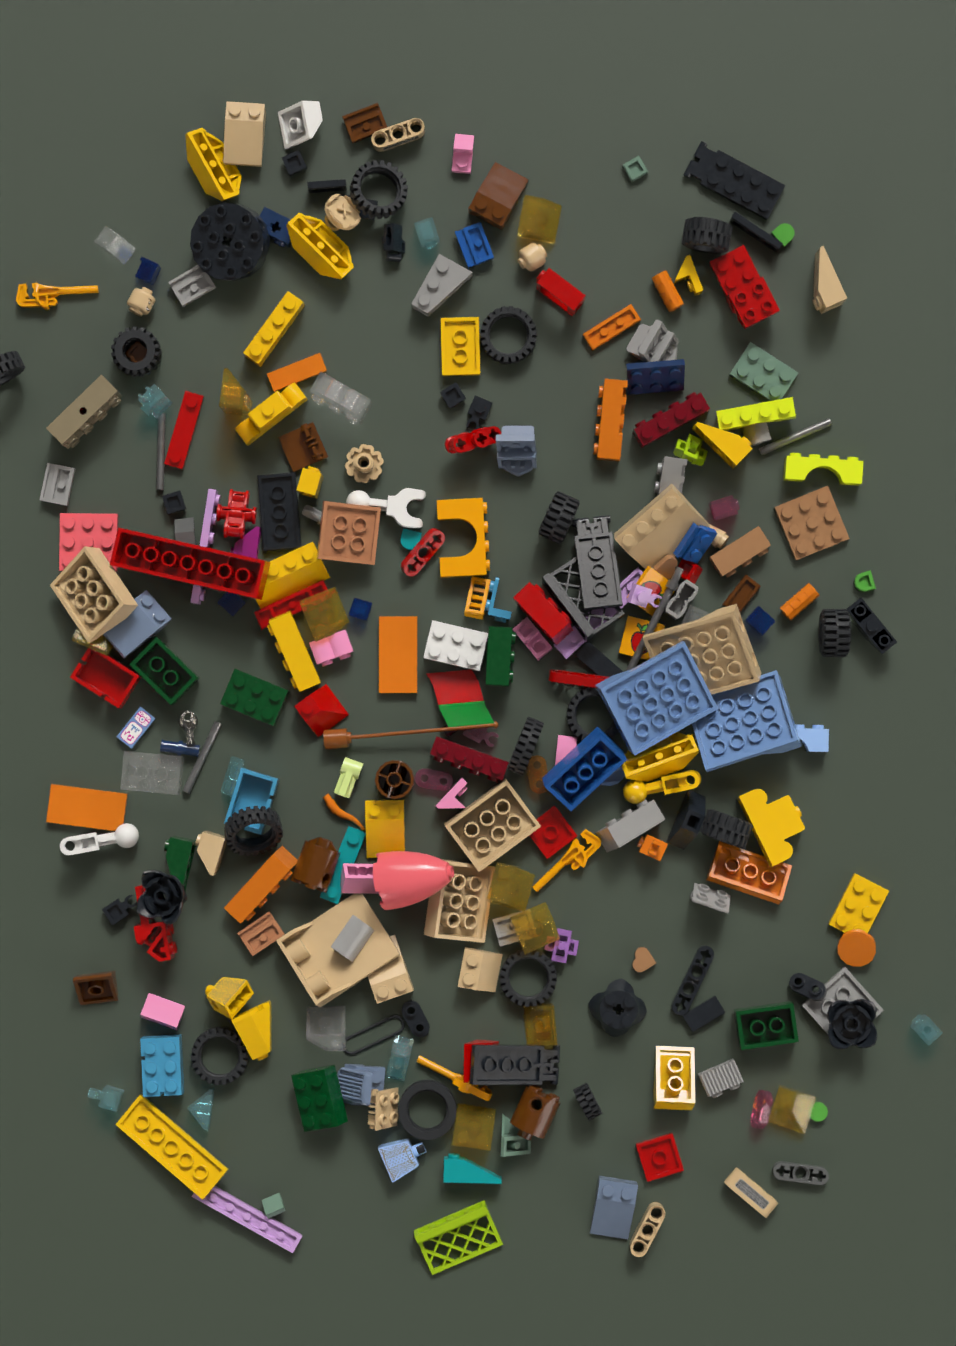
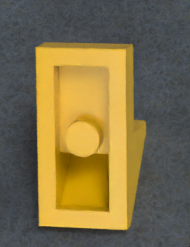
[674,255,703,296]

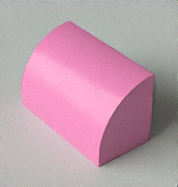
[341,863,379,894]
[140,993,185,1030]

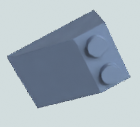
[103,590,171,658]
[590,1176,638,1239]

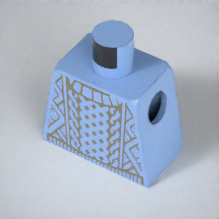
[378,1138,427,1182]

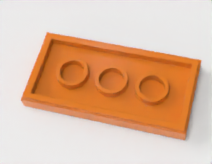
[379,616,417,693]
[46,784,128,831]

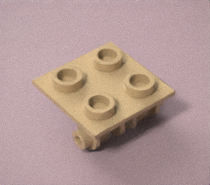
[368,1087,399,1131]

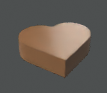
[653,555,677,579]
[632,947,656,972]

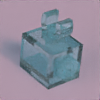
[138,384,173,419]
[87,1085,125,1112]

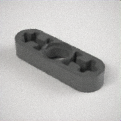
[772,1161,829,1185]

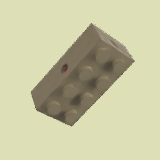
[46,374,122,449]

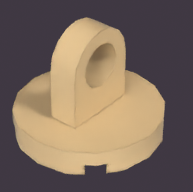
[324,194,361,231]

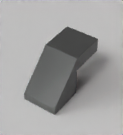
[175,517,197,545]

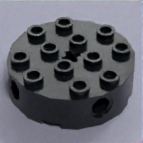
[190,203,270,281]

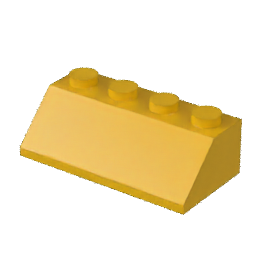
[255,542,330,609]

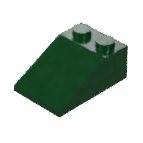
[164,836,196,892]

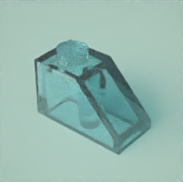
[386,1035,414,1081]

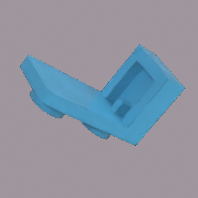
[485,577,512,623]

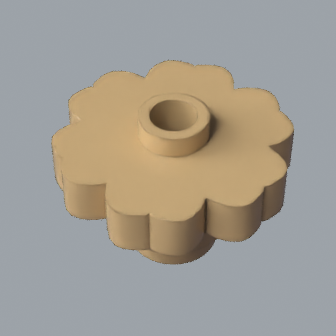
[345,444,384,484]

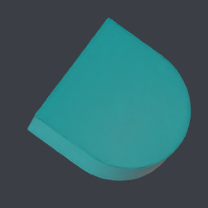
[401,529,422,550]

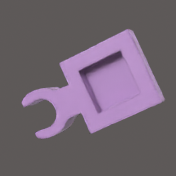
[627,583,662,608]

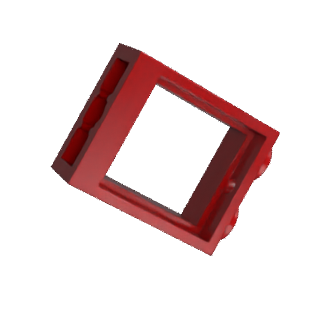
[536,268,586,317]

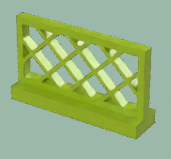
[414,1200,503,1275]

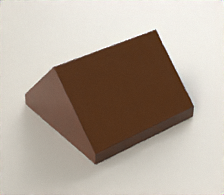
[73,971,118,1005]

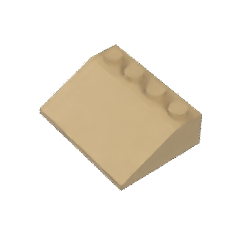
[614,483,710,570]
[50,546,138,643]
[444,778,541,872]
[424,859,495,943]

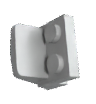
[627,320,679,362]

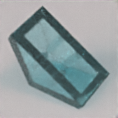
[187,1089,214,1130]

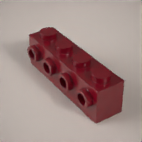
[633,392,710,448]
[430,736,509,783]

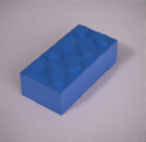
[542,726,627,811]

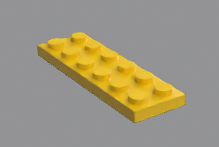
[115,1094,228,1200]

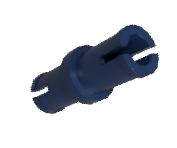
[160,739,200,757]

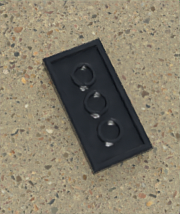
[257,472,302,552]

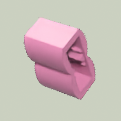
[309,630,354,667]

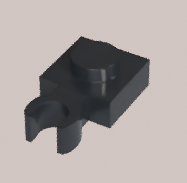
[466,395,493,430]
[102,895,137,925]

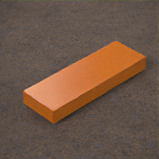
[583,304,641,351]
[267,353,327,392]

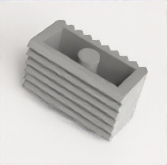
[698,1058,744,1098]

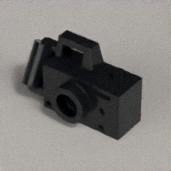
[382,223,405,262]

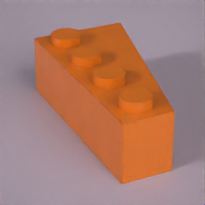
[593,379,628,461]
[224,846,298,924]

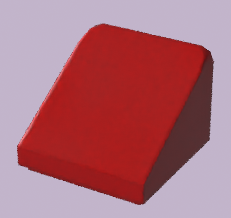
[678,559,703,584]

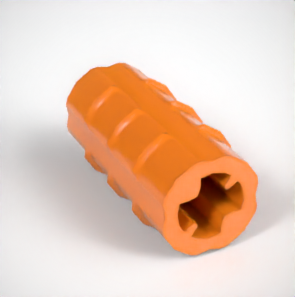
[651,270,684,312]
[780,583,820,621]

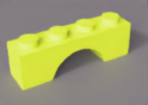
[716,397,796,431]
[783,453,863,486]

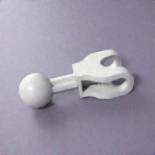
[346,488,426,529]
[60,823,139,855]

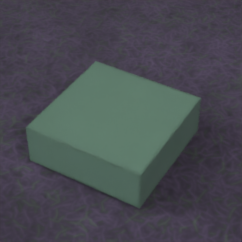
[622,156,648,183]
[262,1193,286,1219]

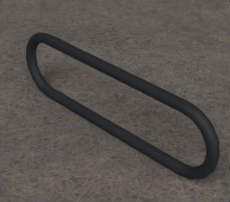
[342,1015,405,1055]

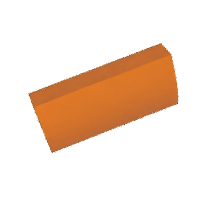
[706,841,792,905]

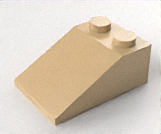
[223,101,266,167]
[813,246,847,314]
[368,935,414,1004]

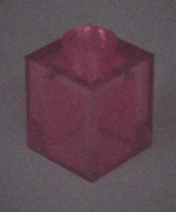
[709,495,740,522]

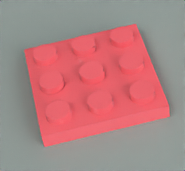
[59,513,118,572]

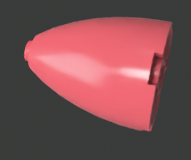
[373,851,454,910]

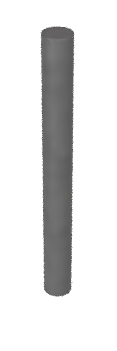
[156,413,166,490]
[759,418,832,455]
[183,721,222,794]

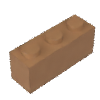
[709,526,771,578]

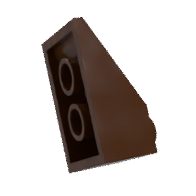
[468,162,529,230]

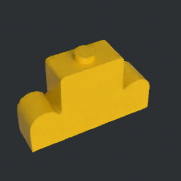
[235,382,308,446]
[737,789,805,868]

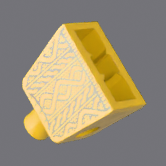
[205,977,254,1019]

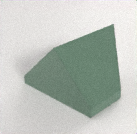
[501,1114,531,1157]

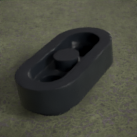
[789,973,827,1001]
[402,1000,430,1037]

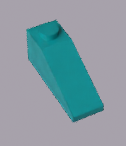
[443,1153,502,1184]

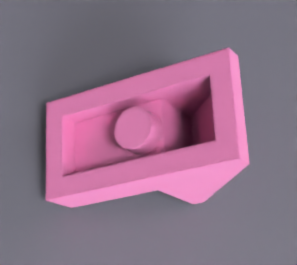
[452,134,474,174]
[436,778,468,809]

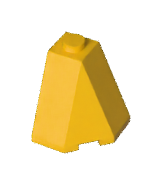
[232,1000,272,1061]

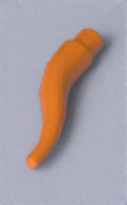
[322,793,365,831]

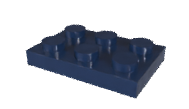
[626,359,685,395]

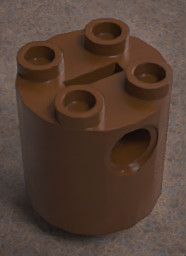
[375,760,415,799]
[291,837,341,893]
[510,1085,561,1141]

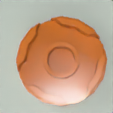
[838,929,876,967]

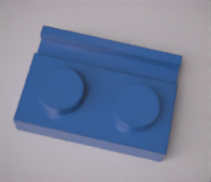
[455,222,494,268]
[673,523,717,564]

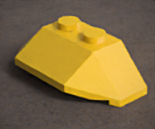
[185,128,242,201]
[286,213,354,279]
[621,732,699,782]

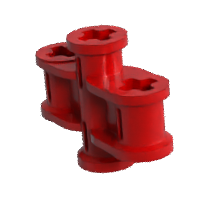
[445,426,501,454]
[216,489,257,539]

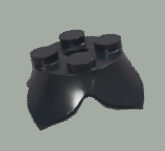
[137,870,187,924]
[588,978,647,1037]
[827,999,877,1049]

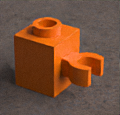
[637,834,668,861]

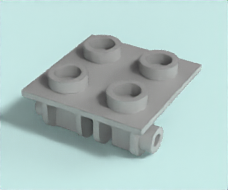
[689,883,731,914]

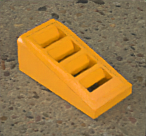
[464,576,491,620]

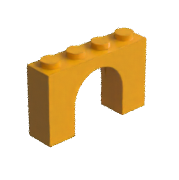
[437,498,490,578]

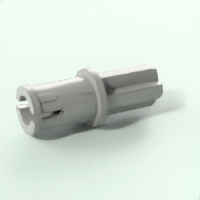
[302,505,322,525]

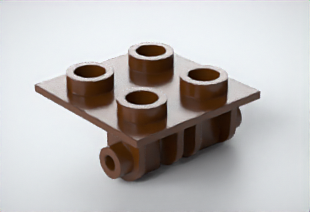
[278,422,328,472]

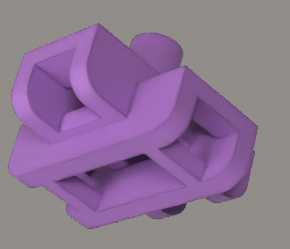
[544,928,579,963]

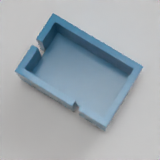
[224,768,280,835]
[140,1034,184,1097]

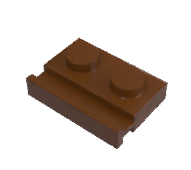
[342,102,387,143]

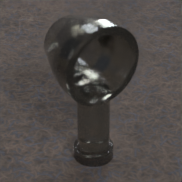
[179,711,198,747]

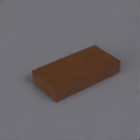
[722,575,761,612]

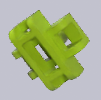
[673,434,708,466]

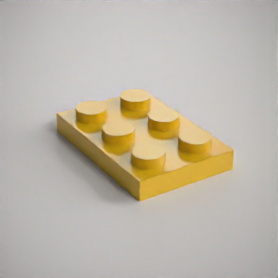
[441,317,480,376]
[828,873,889,933]

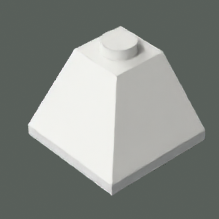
[278,101,323,149]

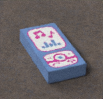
[117,707,156,749]

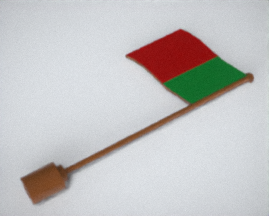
[323,670,498,749]

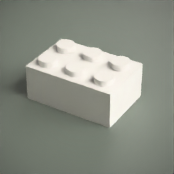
[423,620,488,671]

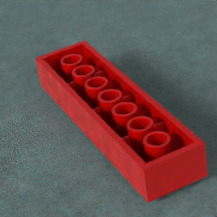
[110,527,271,600]

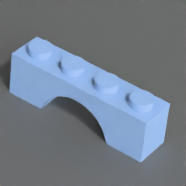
[795,724,829,752]

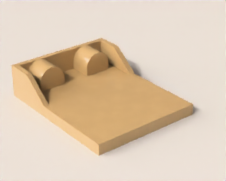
[643,604,761,695]
[276,893,401,1008]

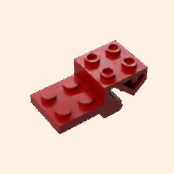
[709,245,780,329]
[134,884,177,962]

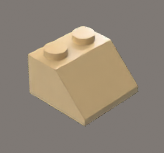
[195,831,227,876]
[458,947,503,992]

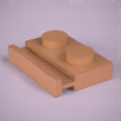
[237,911,285,956]

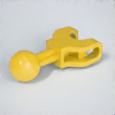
[623,770,701,804]

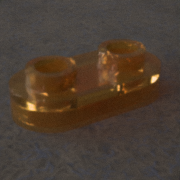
[527,755,548,794]

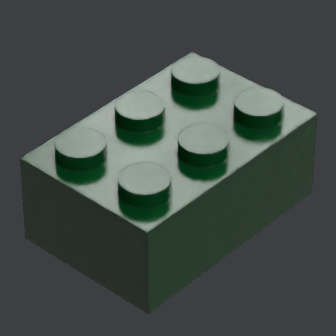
[485,626,516,686]
[130,637,200,705]
[220,669,289,726]
[734,1001,799,1050]
[291,1065,348,1132]

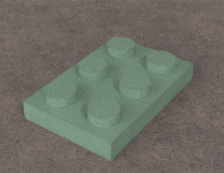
[729,342,798,401]

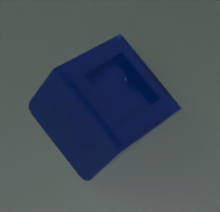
[348,598,372,621]

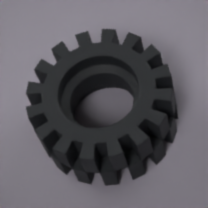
[573,1083,603,1121]

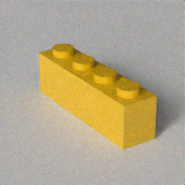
[243,291,305,367]
[267,611,321,692]

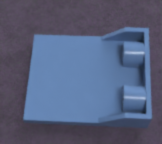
[595,641,718,755]
[692,670,802,772]

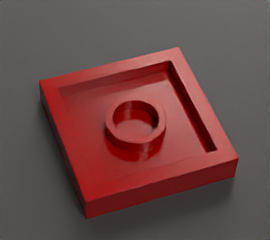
[529,805,578,859]
[636,1133,684,1182]

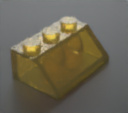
[219,368,252,416]

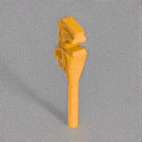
[16,283,99,310]
[532,829,601,892]
[416,1056,492,1101]

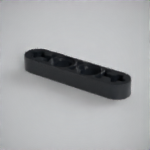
[671,945,714,1015]

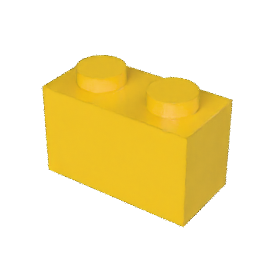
[296,466,324,499]

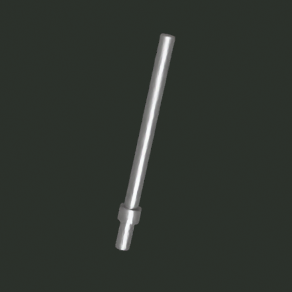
[626,566,684,670]

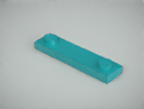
[320,826,366,904]

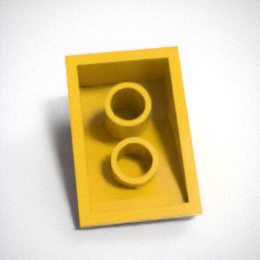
[692,422,753,469]
[365,800,405,858]
[653,1046,695,1110]

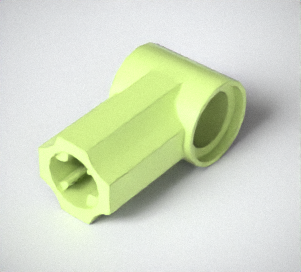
[334,757,363,798]

